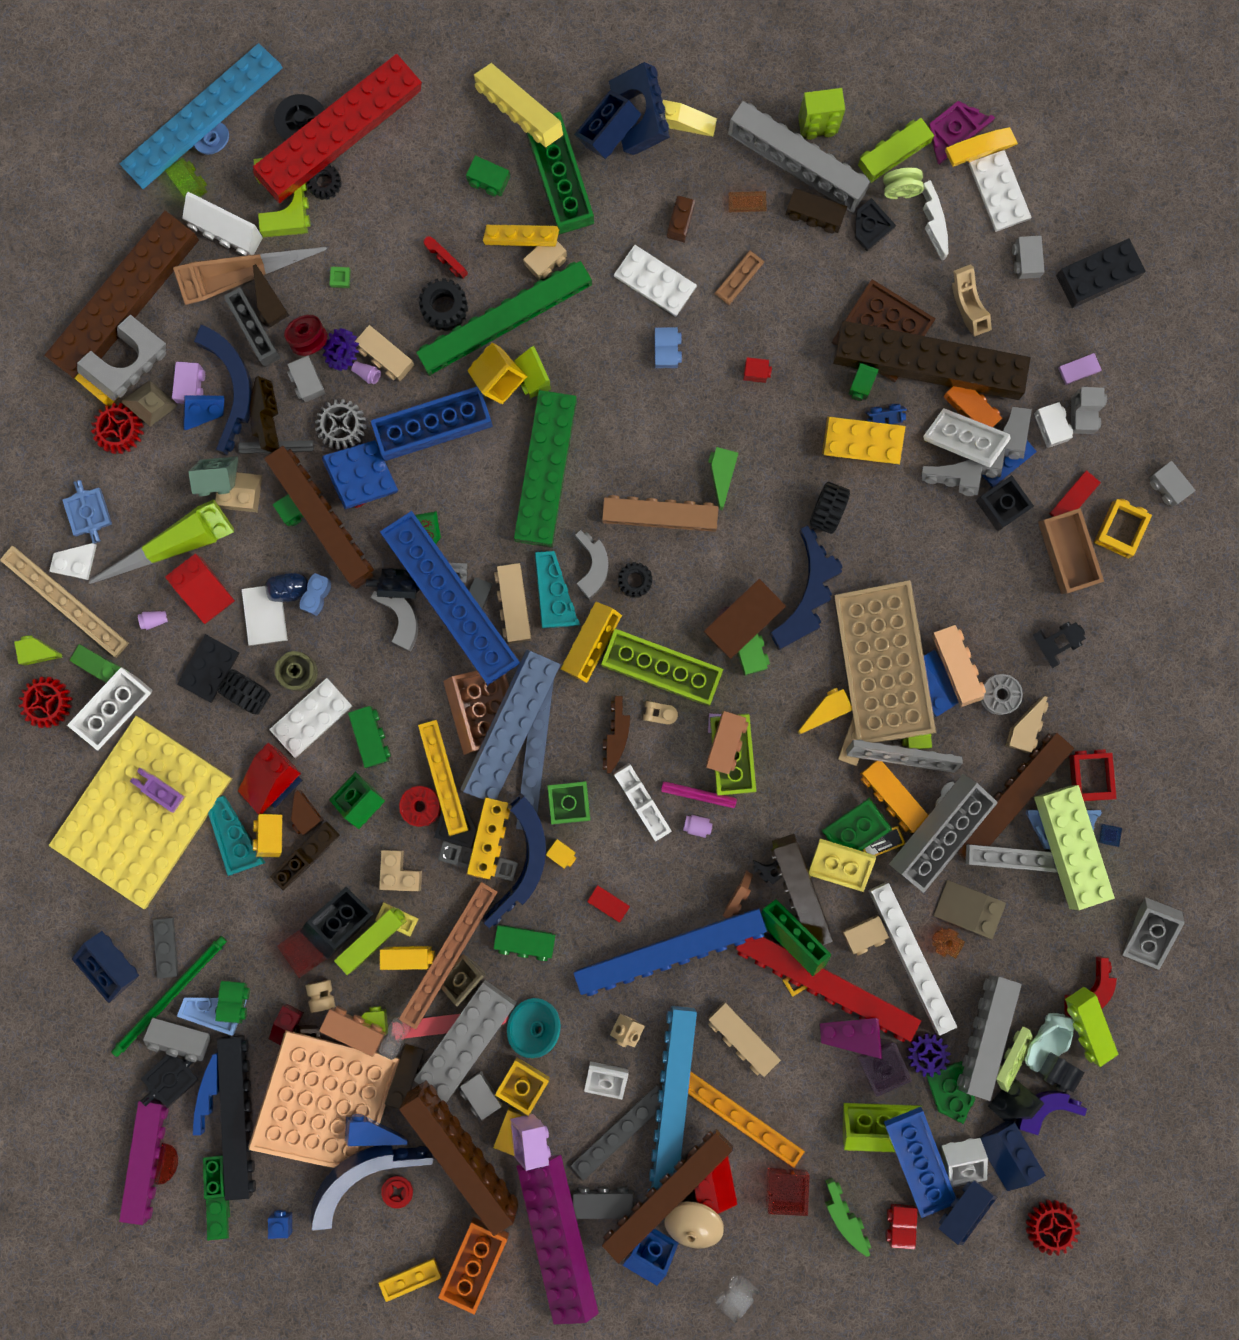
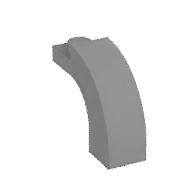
[575,530,608,600]
[371,591,418,652]

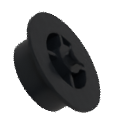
[274,94,325,141]

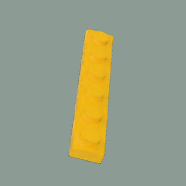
[418,720,468,836]

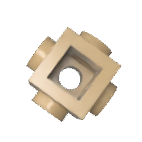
[610,1014,645,1048]

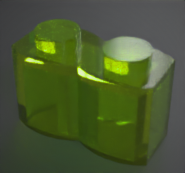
[165,158,207,198]

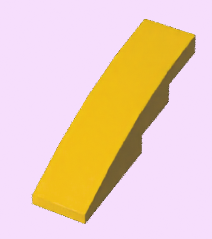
[945,127,1018,167]

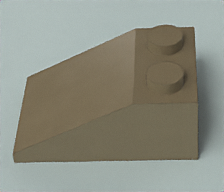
[933,880,1006,940]

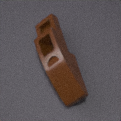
[603,696,630,774]

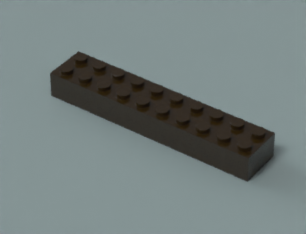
[833,320,1031,400]

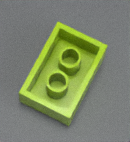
[798,88,845,140]

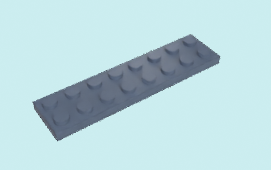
[460,649,561,800]

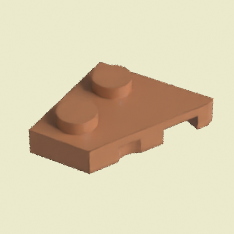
[723,870,753,918]

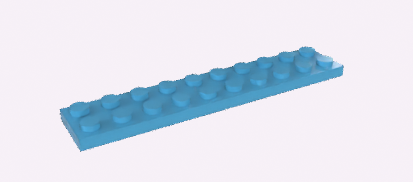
[119,43,283,189]

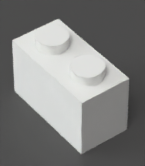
[1034,402,1073,448]

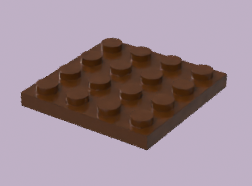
[831,279,936,382]

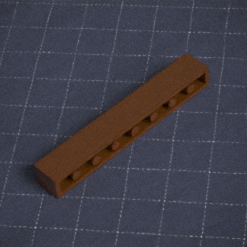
[957,733,1074,860]
[602,1129,733,1264]

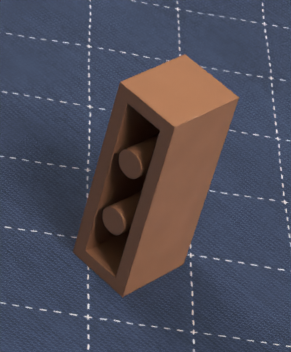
[705,710,748,774]
[319,1006,386,1057]

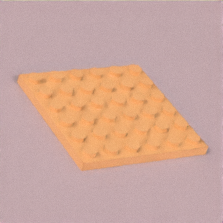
[248,1031,400,1168]

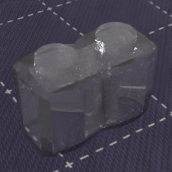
[379,1015,411,1060]

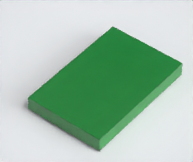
[822,797,892,851]

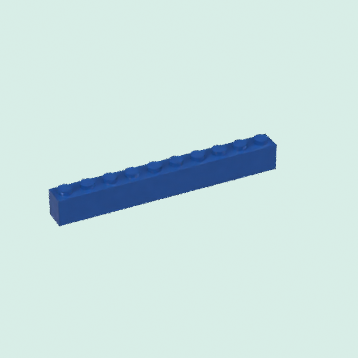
[574,908,767,997]

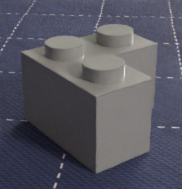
[1071,387,1107,434]

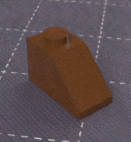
[291,790,324,835]

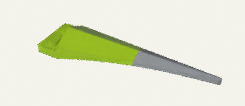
[88,499,234,584]

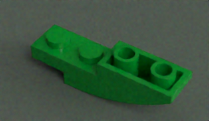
[203,1156,230,1241]

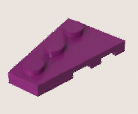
[820,1018,882,1059]

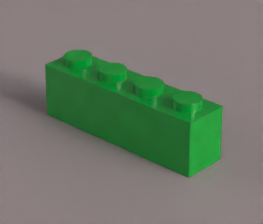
[761,899,832,976]

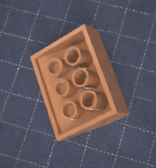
[443,671,509,755]

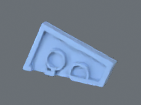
[177,998,247,1036]

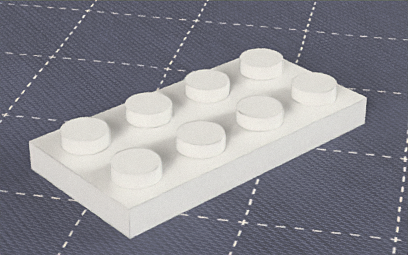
[969,150,1032,232]
[614,245,697,317]
[923,408,1011,467]
[269,678,353,758]

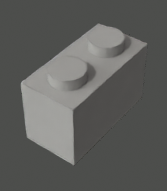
[1012,236,1045,279]
[287,356,326,403]
[1149,461,1196,507]
[460,1071,503,1120]

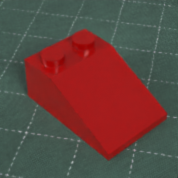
[165,553,235,624]
[238,743,301,814]

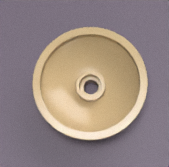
[665,1202,724,1249]

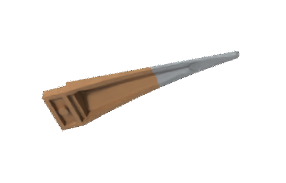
[173,247,327,305]

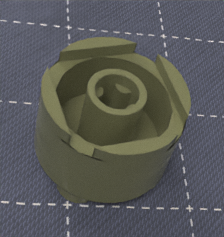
[275,651,318,691]

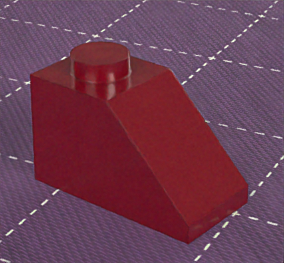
[269,1004,304,1045]

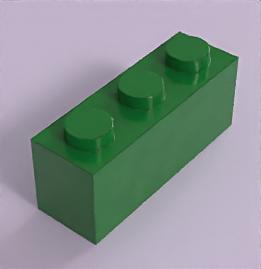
[348,706,391,769]
[494,925,556,961]

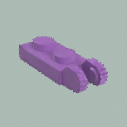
[130,767,185,813]

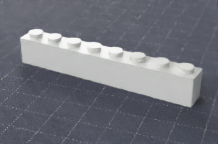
[868,882,957,1035]

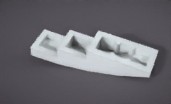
[922,180,949,261]
[613,763,672,842]

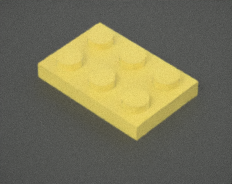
[808,839,876,892]

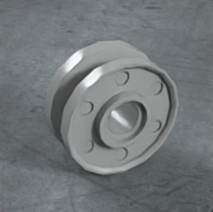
[980,674,1023,715]

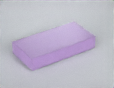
[1058,353,1101,385]

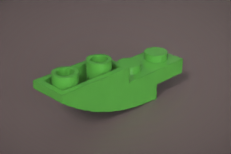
[825,1178,871,1257]

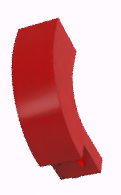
[1064,956,1117,1017]

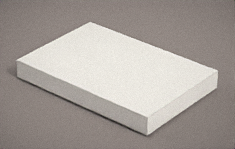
[242,586,288,646]

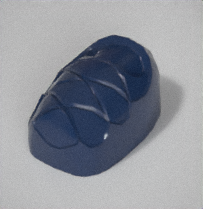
[265,573,308,602]

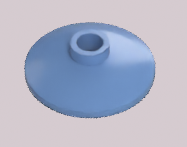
[194,122,229,155]

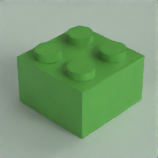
[548,782,591,824]

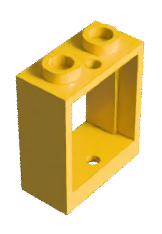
[1094,499,1152,559]
[380,946,436,970]

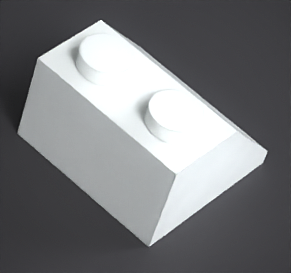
[942,1138,988,1187]

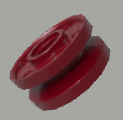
[284,315,328,356]

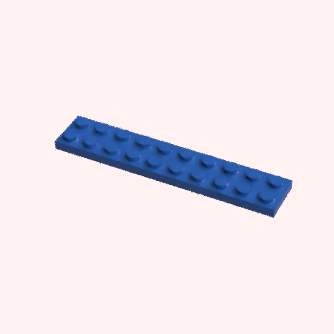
[380,511,520,686]

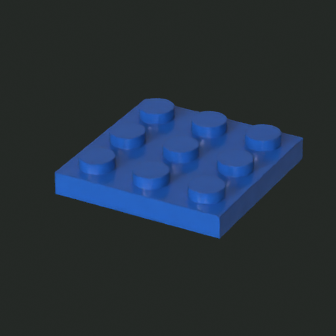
[322,440,398,509]

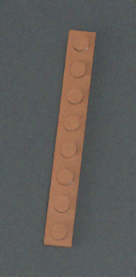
[399,882,498,1030]

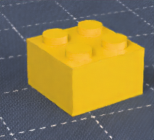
[495,1057,550,1116]

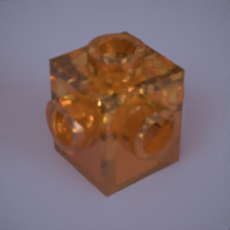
[932,928,965,959]

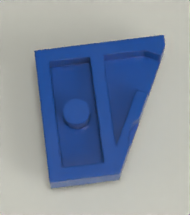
[183,395,224,430]

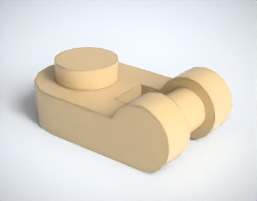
[642,701,678,725]

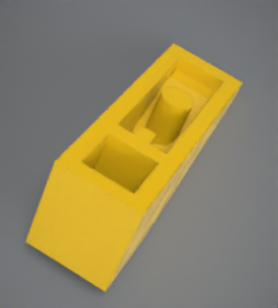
[797,688,852,735]

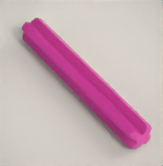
[661,782,737,808]

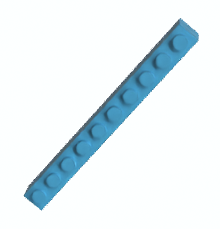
[647,1006,697,1192]

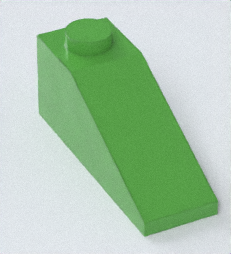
[708,447,738,510]
[69,644,129,683]

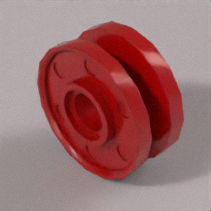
[399,786,441,827]

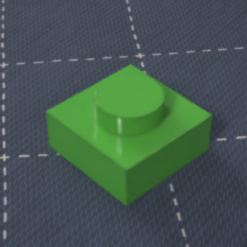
[330,267,351,288]

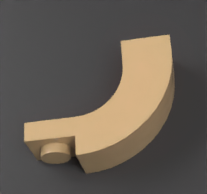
[952,264,992,336]

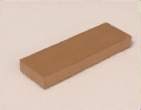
[715,251,765,305]

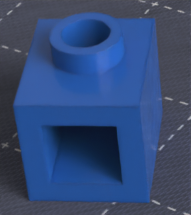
[268,1210,292,1239]

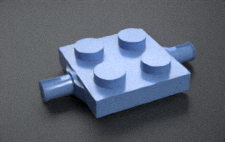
[62,480,112,544]

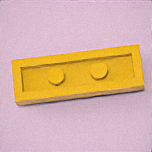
[378,1257,442,1302]

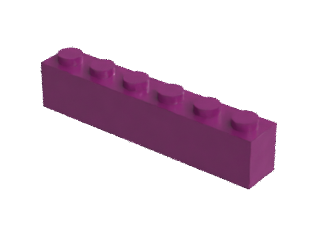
[119,1099,169,1225]

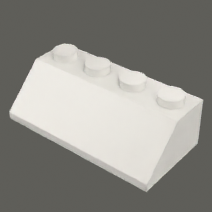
[182,192,263,256]
[67,667,153,751]

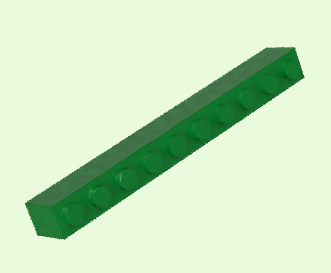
[416,261,592,376]

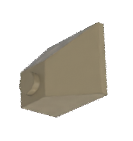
[122,381,178,427]

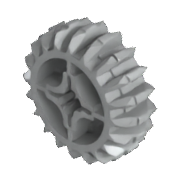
[315,399,367,451]

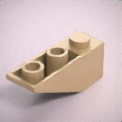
[1005,696,1048,753]

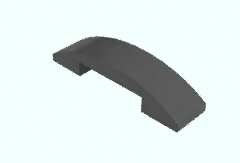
[438,841,518,881]

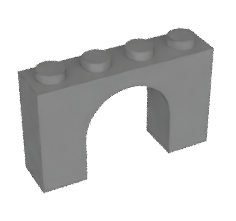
[77,315,166,401]

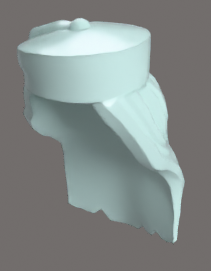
[1025,1013,1074,1072]

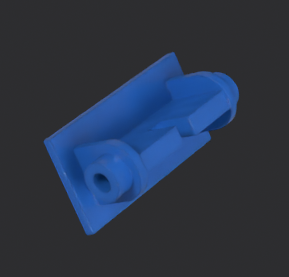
[866,403,907,424]

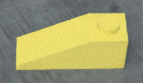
[662,100,717,137]

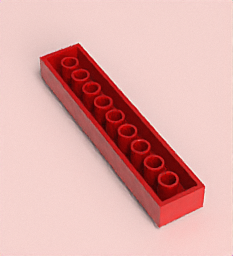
[253,54,422,204]

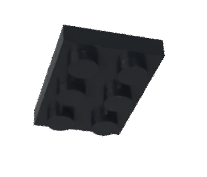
[177,634,240,703]

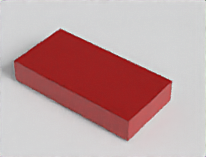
[587,885,630,923]

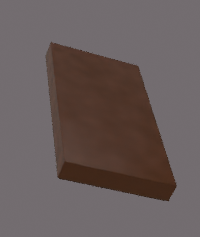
[704,579,786,660]

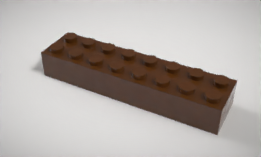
[264,446,375,589]
[399,1080,519,1236]

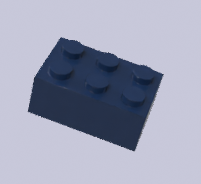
[574,90,642,159]

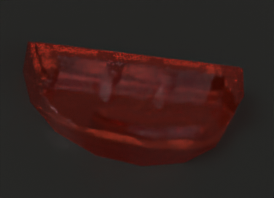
[154,1143,178,1185]

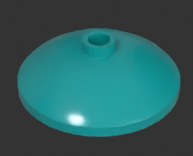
[507,998,561,1059]

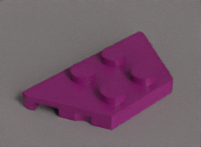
[928,101,995,165]

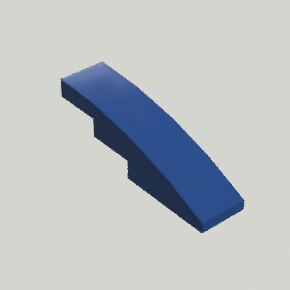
[193,1052,220,1135]

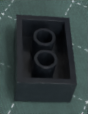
[300,887,374,959]

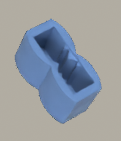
[655,327,682,368]
[300,573,331,616]

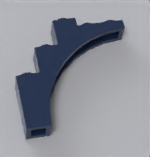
[770,525,843,650]

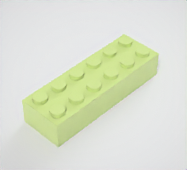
[1034,785,1115,910]

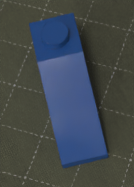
[345,1114,407,1146]

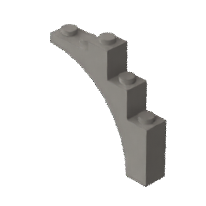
[922,407,1032,496]

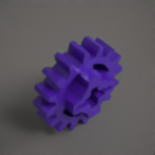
[323,328,359,371]
[907,1034,951,1077]

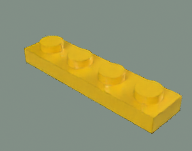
[483,225,559,247]

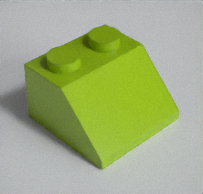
[514,346,551,399]

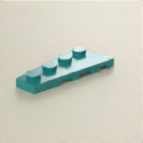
[535,551,580,629]
[208,796,265,876]

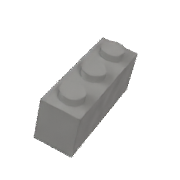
[143,1018,211,1062]

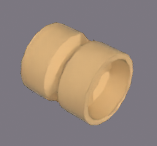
[305,980,336,1013]

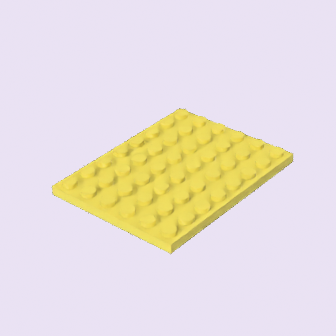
[49,716,233,909]

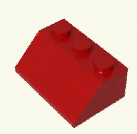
[688,1154,738,1214]

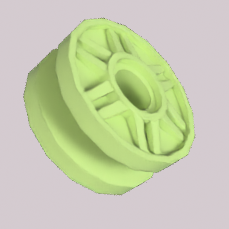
[883,168,924,199]

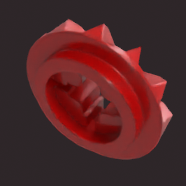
[381,1175,413,1209]

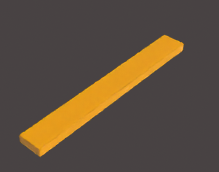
[688,1071,805,1168]

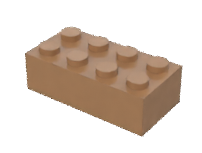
[1038,508,1104,594]

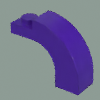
[1016,1090,1087,1136]

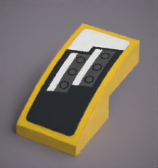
[863,826,906,856]

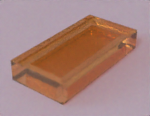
[728,191,767,212]

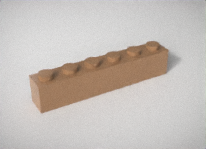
[602,495,718,532]

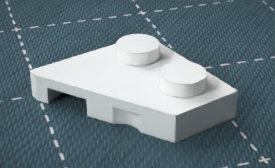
[49,543,97,580]

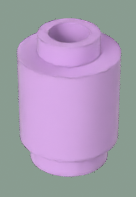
[683,815,713,838]

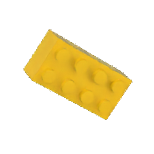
[822,416,906,464]

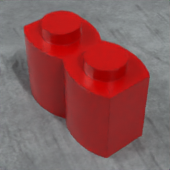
[886,1204,917,1249]

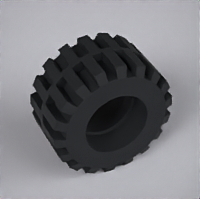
[419,278,468,331]
[810,481,850,534]
[217,669,271,715]

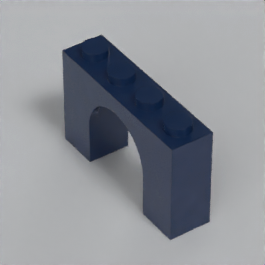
[609,62,670,155]

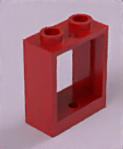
[1069,749,1117,801]

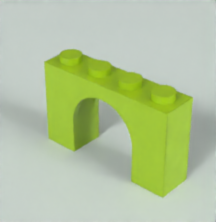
[253,158,311,238]

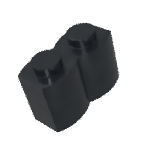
[1039,1052,1085,1093]

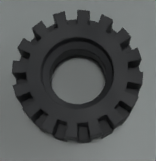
[307,164,342,200]
[618,562,653,598]

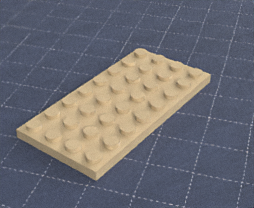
[834,580,936,743]

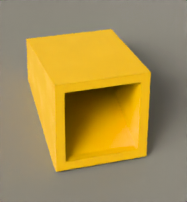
[467,342,527,404]

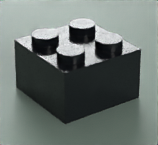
[976,475,1034,531]

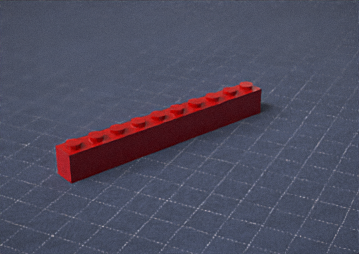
[735,937,921,1042]

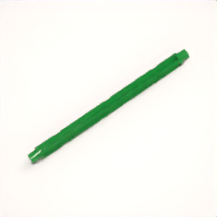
[111,936,227,1057]

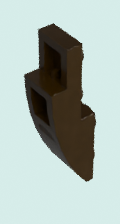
[250,376,279,453]
[270,821,340,890]

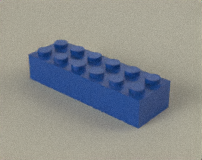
[371,387,493,461]

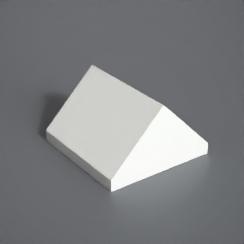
[584,1061,628,1100]

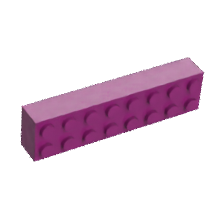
[516,1155,599,1325]

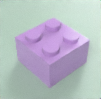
[510,1114,551,1171]

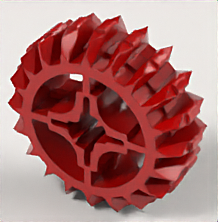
[91,403,144,454]
[18,677,73,728]
[1026,1200,1080,1256]

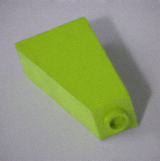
[334,907,407,975]

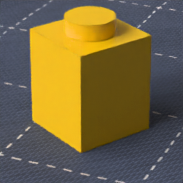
[546,839,577,869]

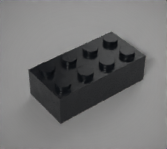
[1056,238,1146,308]

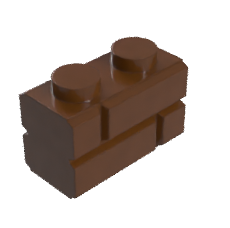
[667,196,695,243]

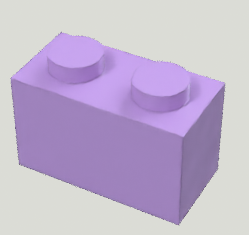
[172,362,205,404]

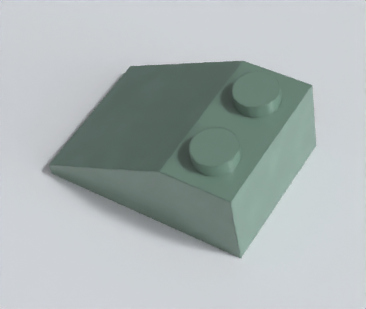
[188,456,238,496]

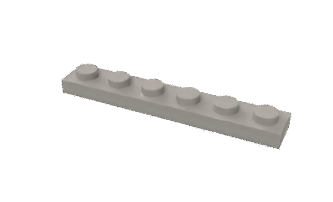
[846,740,963,773]
[965,845,1058,873]

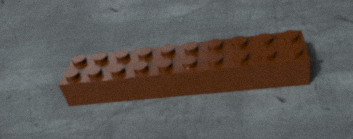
[44,211,199,384]

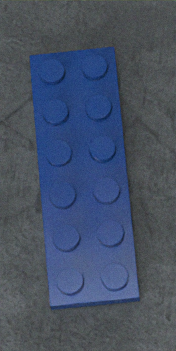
[884,1107,956,1218]

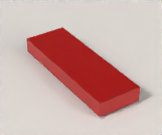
[1049,470,1101,517]

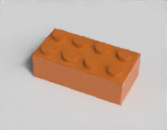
[438,1217,509,1315]

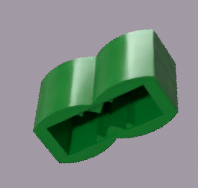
[215,981,250,1024]

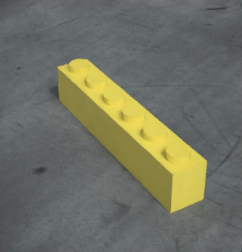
[474,63,563,147]

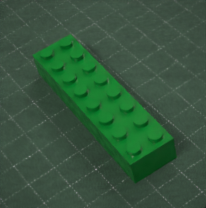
[514,390,577,548]

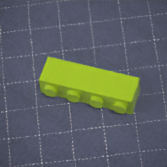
[858,118,934,183]
[1065,987,1119,1067]

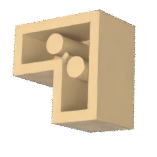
[379,850,422,891]

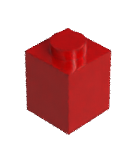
[743,357,772,383]

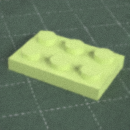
[996,1027,1033,1092]

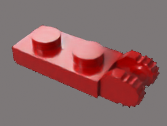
[423,236,468,279]

